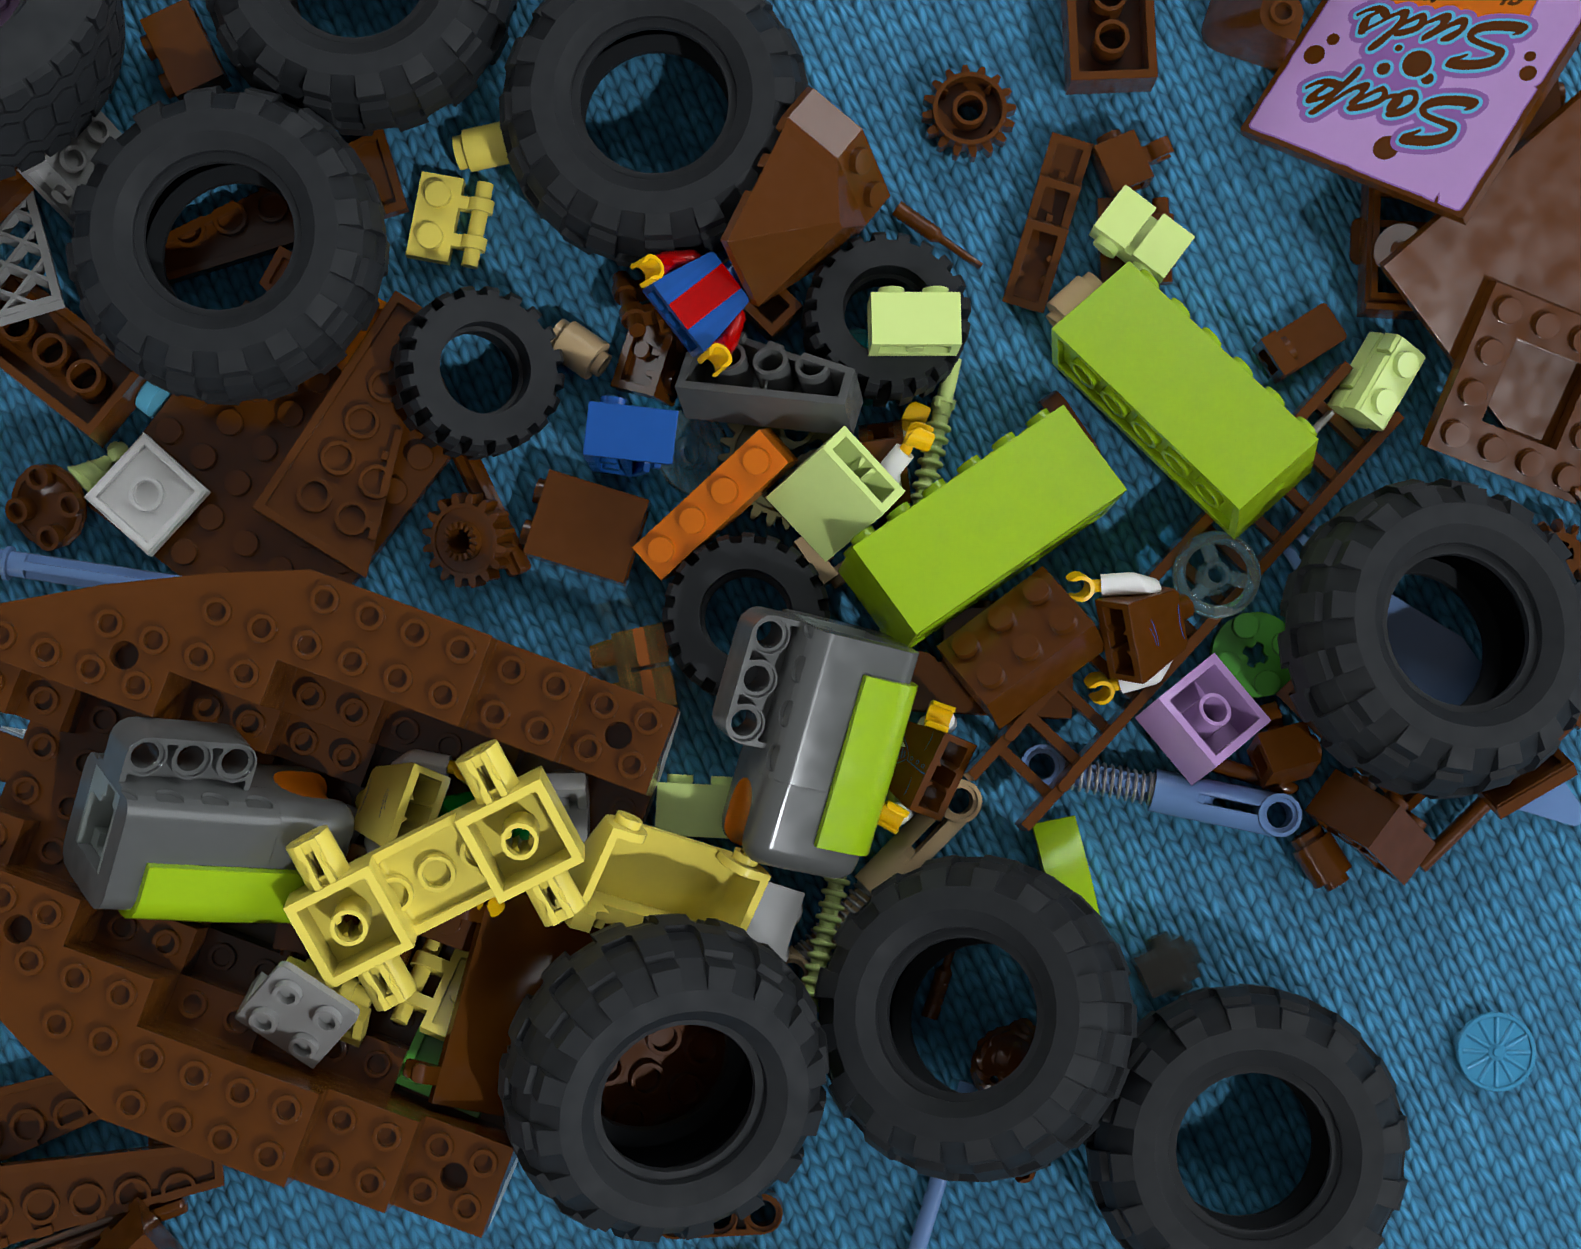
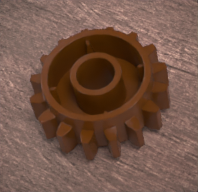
[921,65,1016,163]
[422,492,516,588]

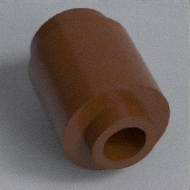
[1290,823,1352,892]

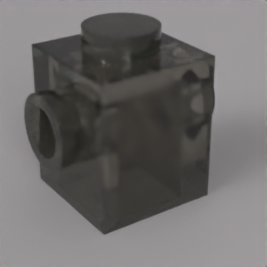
[1128,930,1202,999]

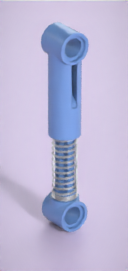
[1019,744,1302,837]

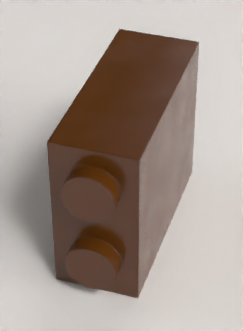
[519,469,651,587]

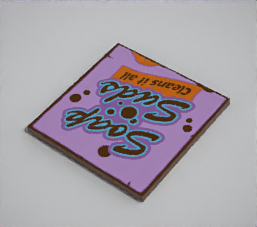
[1240,0,1581,225]

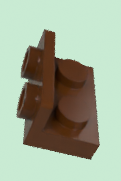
[610,323,687,407]

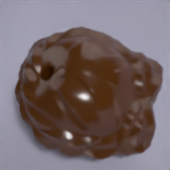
[970,1018,1036,1091]

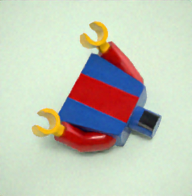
[630,249,749,377]

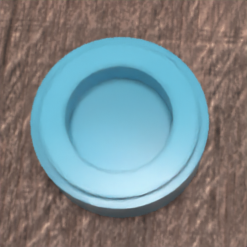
[135,381,172,417]

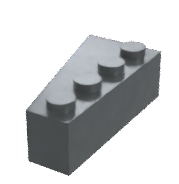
[675,332,863,434]

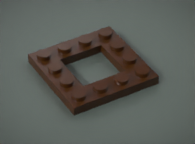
[1420,280,1581,504]

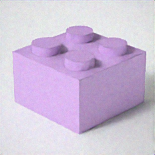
[1135,653,1271,786]

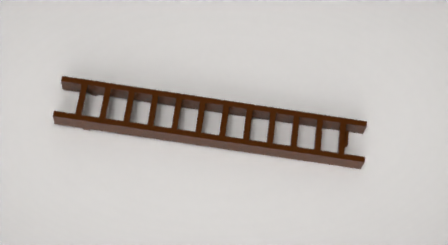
[963,361,1404,831]

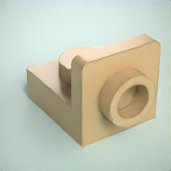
[793,536,846,589]

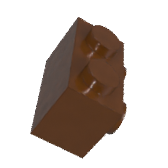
[140,0,232,101]

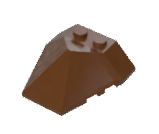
[720,87,890,307]

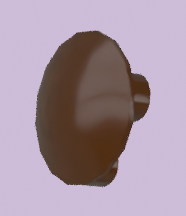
[5,463,87,551]

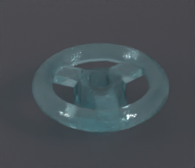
[1172,531,1261,618]

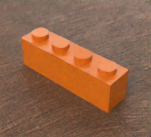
[632,428,799,580]

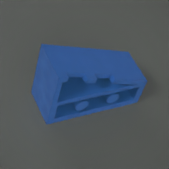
[583,395,679,477]

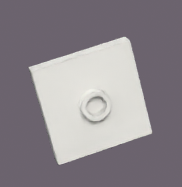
[84,433,211,557]

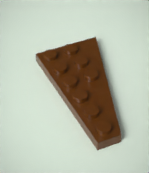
[252,290,423,580]

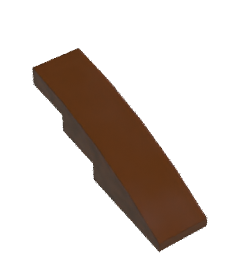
[1002,132,1094,313]

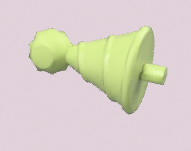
[67,441,129,493]

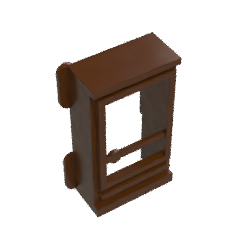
[1349,184,1427,320]

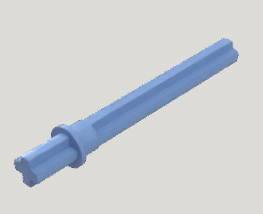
[0,546,181,588]

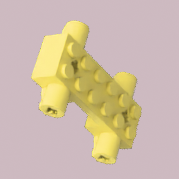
[283,739,586,1011]

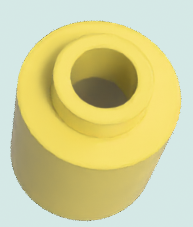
[452,121,510,172]

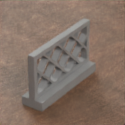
[0,190,66,327]

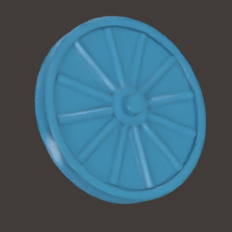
[1455,1012,1536,1092]

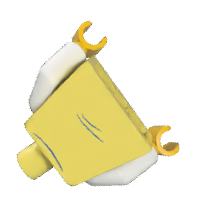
[354,749,468,853]

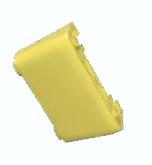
[564,810,771,933]

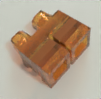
[589,622,679,707]

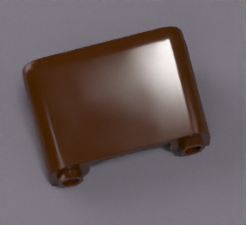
[1201,0,1304,71]

